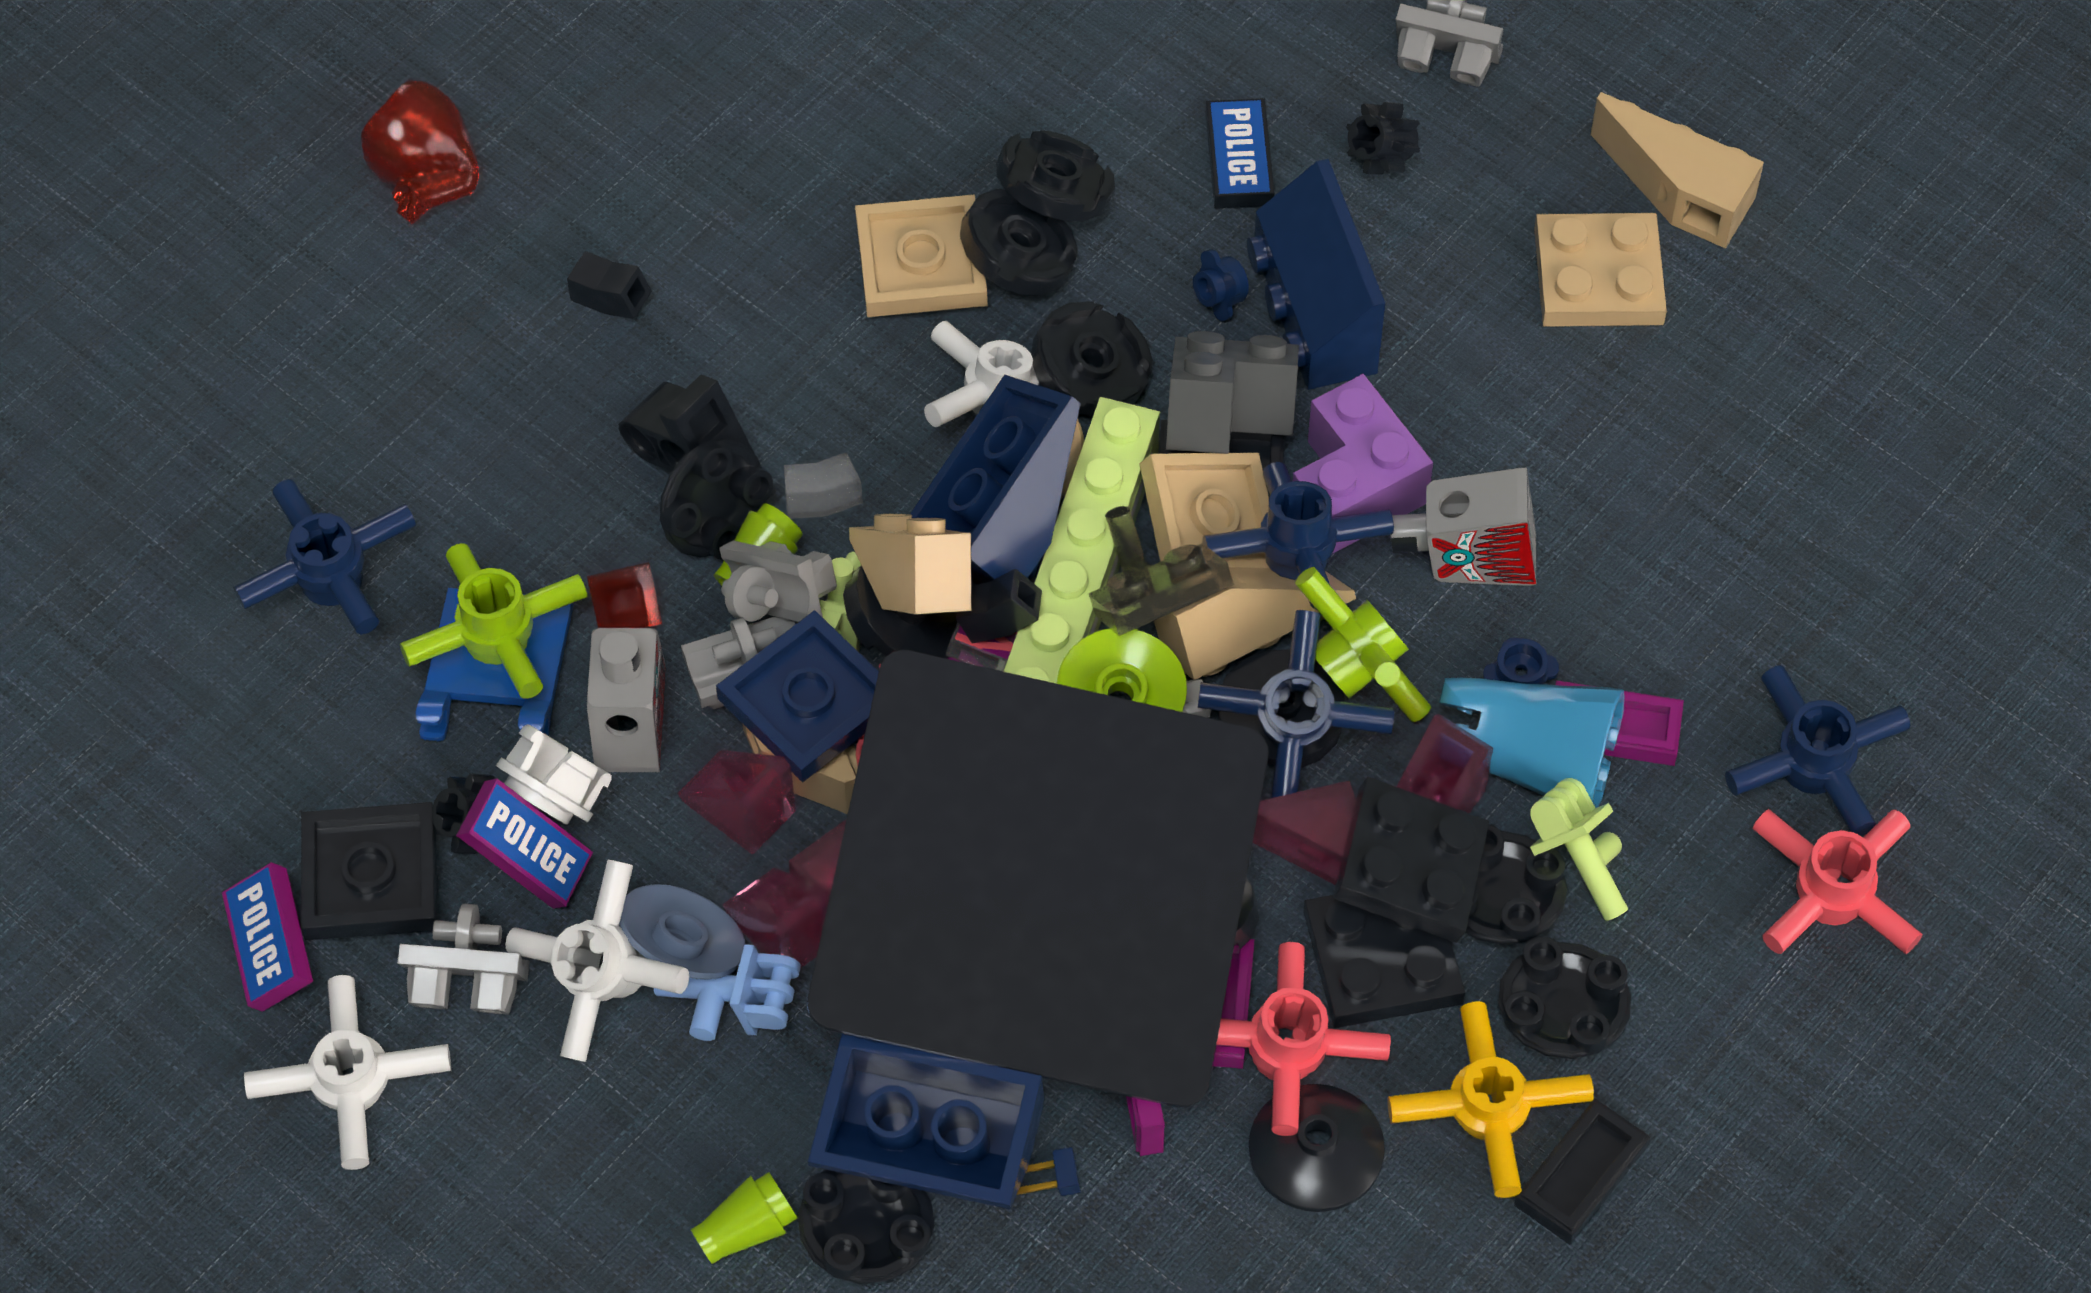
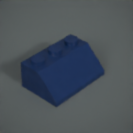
[1247,159,1385,390]
[808,1033,1044,1209]

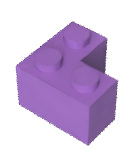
[1293,374,1433,554]

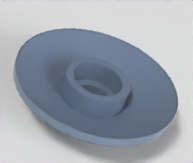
[619,884,745,979]

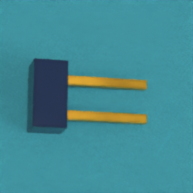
[1017,1147,1081,1196]

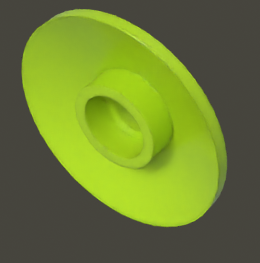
[1057,628,1187,712]

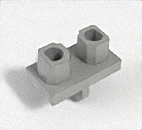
[1396,0,1503,87]
[720,540,837,622]
[681,616,795,709]
[398,903,530,1015]

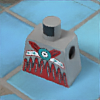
[1391,468,1536,586]
[587,628,666,772]

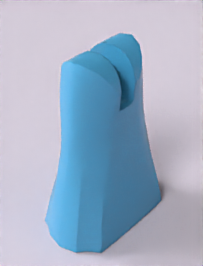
[1428,678,1625,808]

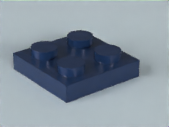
[716,610,879,783]

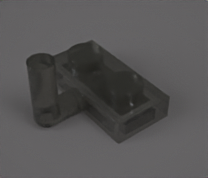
[1088,506,1234,636]

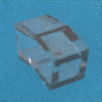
[784,452,863,519]

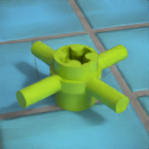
[400,543,587,699]
[1295,567,1431,722]

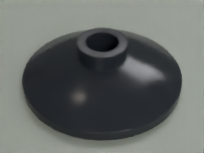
[1249,1084,1385,1212]

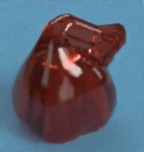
[361,80,479,225]

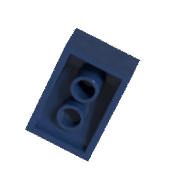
[910,374,1080,583]

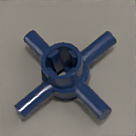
[1202,462,1394,610]
[233,479,416,635]
[1197,610,1395,807]
[1725,665,1910,836]

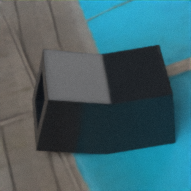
[567,251,652,319]
[956,569,1042,643]

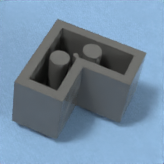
[1166,331,1299,454]

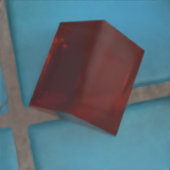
[587,562,662,628]

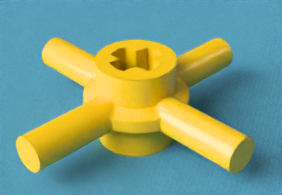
[1388,1001,1594,1198]

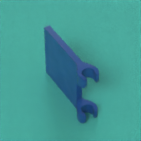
[416,588,574,741]

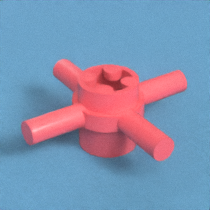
[1753,809,1923,954]
[1216,942,1391,1136]

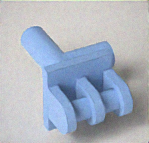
[654,944,801,1041]

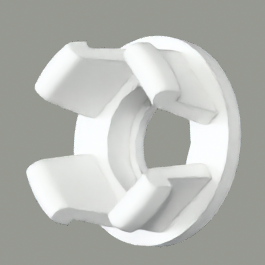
[496,724,612,824]

